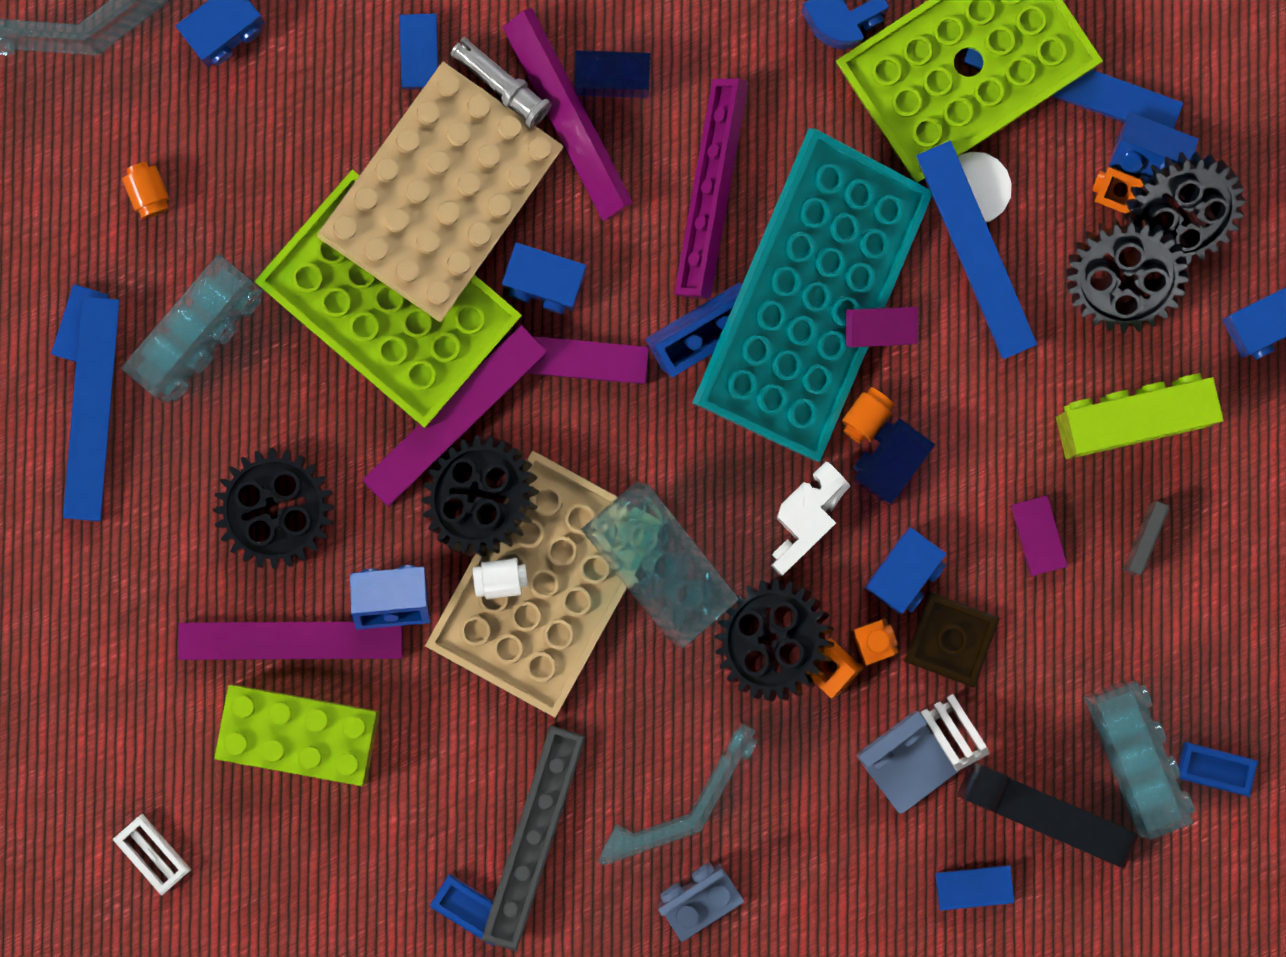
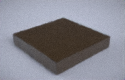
[904,592,1000,688]

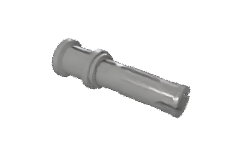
[451,37,552,128]

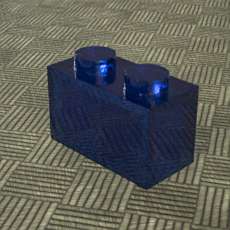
[575,50,650,98]
[852,418,935,506]

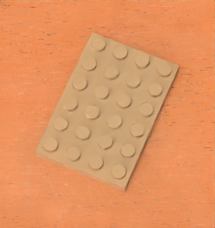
[317,62,564,322]
[425,451,663,718]

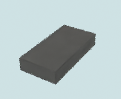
[1123,501,1170,576]

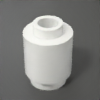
[473,558,528,599]

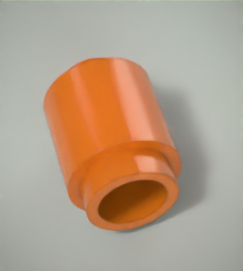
[122,161,170,219]
[841,387,895,444]

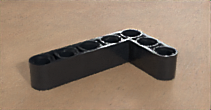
[956,763,1139,869]

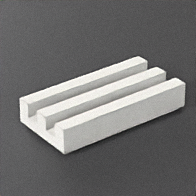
[921,694,989,772]
[112,814,191,896]

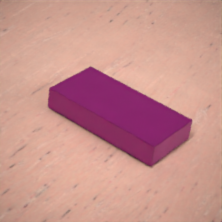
[846,307,918,347]
[1010,495,1068,577]

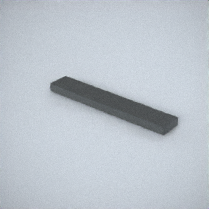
[481,725,586,952]

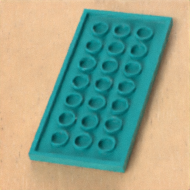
[692,129,932,462]

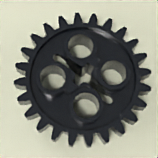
[1124,151,1246,264]
[1066,216,1189,333]
[422,436,539,557]
[213,448,335,569]
[715,579,834,702]

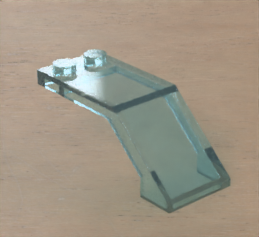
[0,0,170,55]
[598,722,758,865]

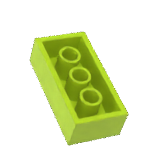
[1056,373,1224,460]
[214,685,380,786]

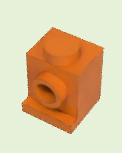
[1092,166,1144,214]
[850,618,898,665]
[811,638,865,699]

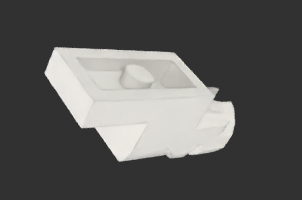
[771,461,851,576]

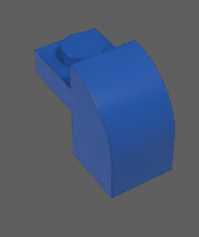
[801,0,889,49]

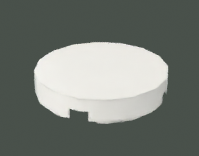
[958,152,1012,223]

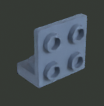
[855,710,958,814]
[657,862,744,942]

